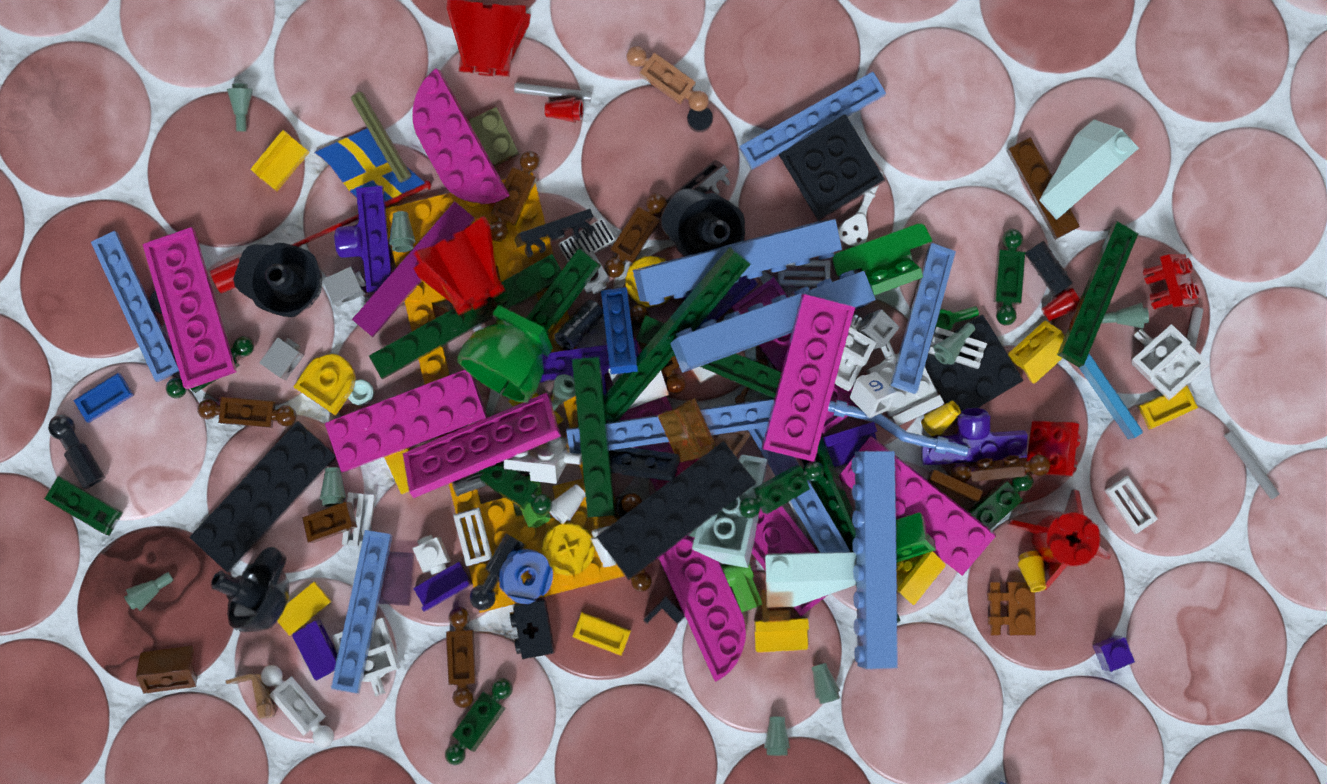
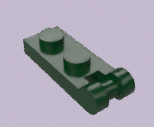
[44,476,123,536]

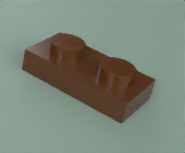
[302,502,357,543]

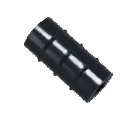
[1025,240,1073,296]
[554,300,604,350]

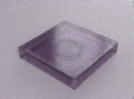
[360,550,414,606]

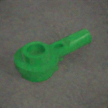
[934,306,979,331]

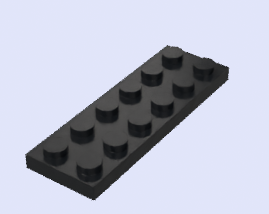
[189,421,336,573]
[596,441,756,581]

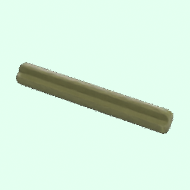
[351,92,411,183]

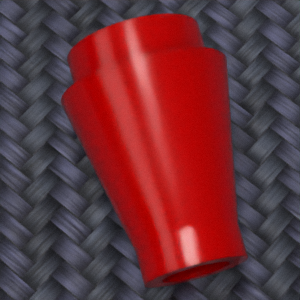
[544,97,584,123]
[1041,288,1080,321]

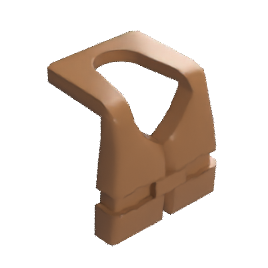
[225,674,276,719]

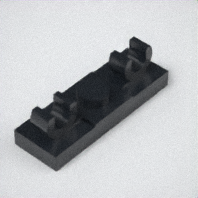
[660,160,730,215]
[514,209,594,258]
[609,447,681,481]

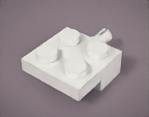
[835,315,877,391]
[1132,324,1209,400]
[866,341,938,417]
[504,437,582,484]
[332,617,401,696]

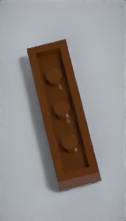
[1006,137,1080,240]

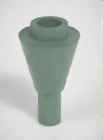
[227,83,253,132]
[1102,303,1149,328]
[934,322,975,365]
[551,374,576,411]
[124,572,174,611]

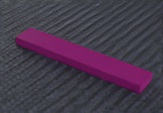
[352,201,475,337]

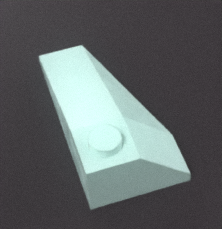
[1039,120,1139,220]
[692,455,768,568]
[766,552,856,607]

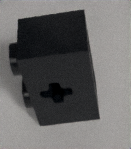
[509,600,555,660]

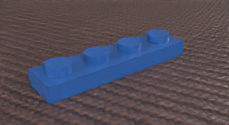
[601,287,637,375]

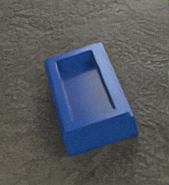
[73,373,134,423]

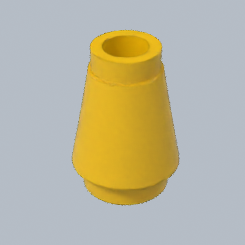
[921,401,961,437]
[1017,551,1046,592]

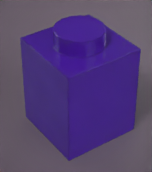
[1092,635,1135,672]

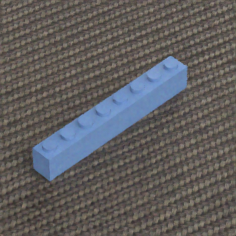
[633,219,842,305]
[671,270,876,373]
[852,451,898,669]

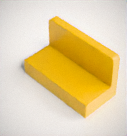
[250,130,310,191]
[1008,320,1065,384]
[896,551,946,605]
[754,618,809,652]

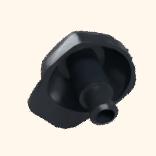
[661,189,745,256]
[234,242,323,317]
[211,547,289,633]

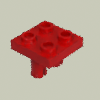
[1143,254,1200,310]
[1027,421,1081,476]

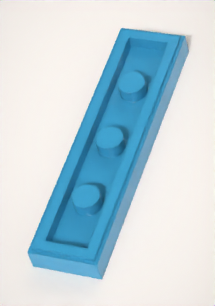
[1079,353,1143,439]

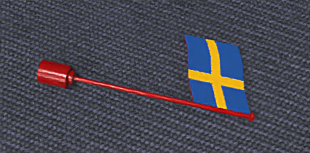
[210,128,432,294]

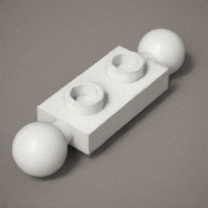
[261,665,334,747]

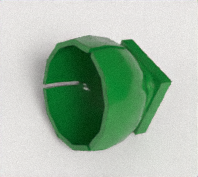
[458,305,553,403]

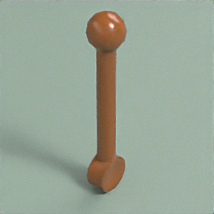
[735,357,768,404]

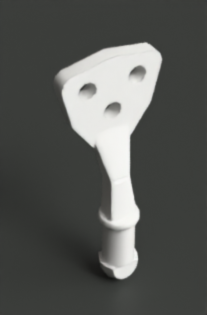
[838,170,883,247]

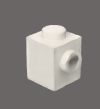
[412,535,451,575]

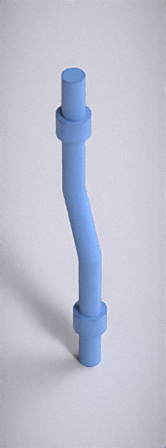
[828,400,969,456]

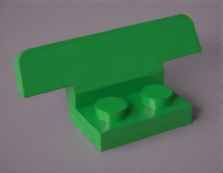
[832,223,933,295]

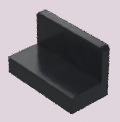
[643,596,685,624]

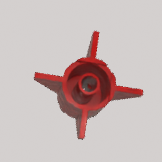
[447,0,531,77]
[413,216,505,315]
[1008,489,1111,590]

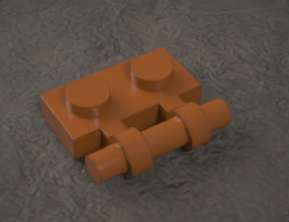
[987,582,1036,636]

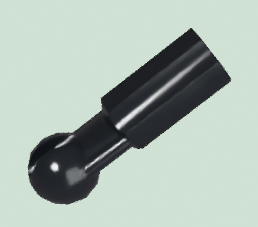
[48,415,106,489]
[469,534,527,611]

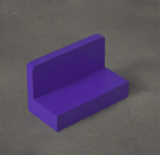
[822,422,877,467]
[413,562,473,612]
[292,619,338,681]

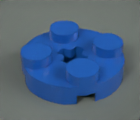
[499,549,553,604]

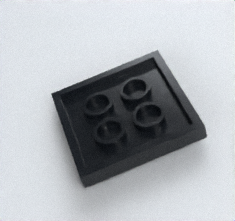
[779,114,885,221]
[925,314,1024,421]

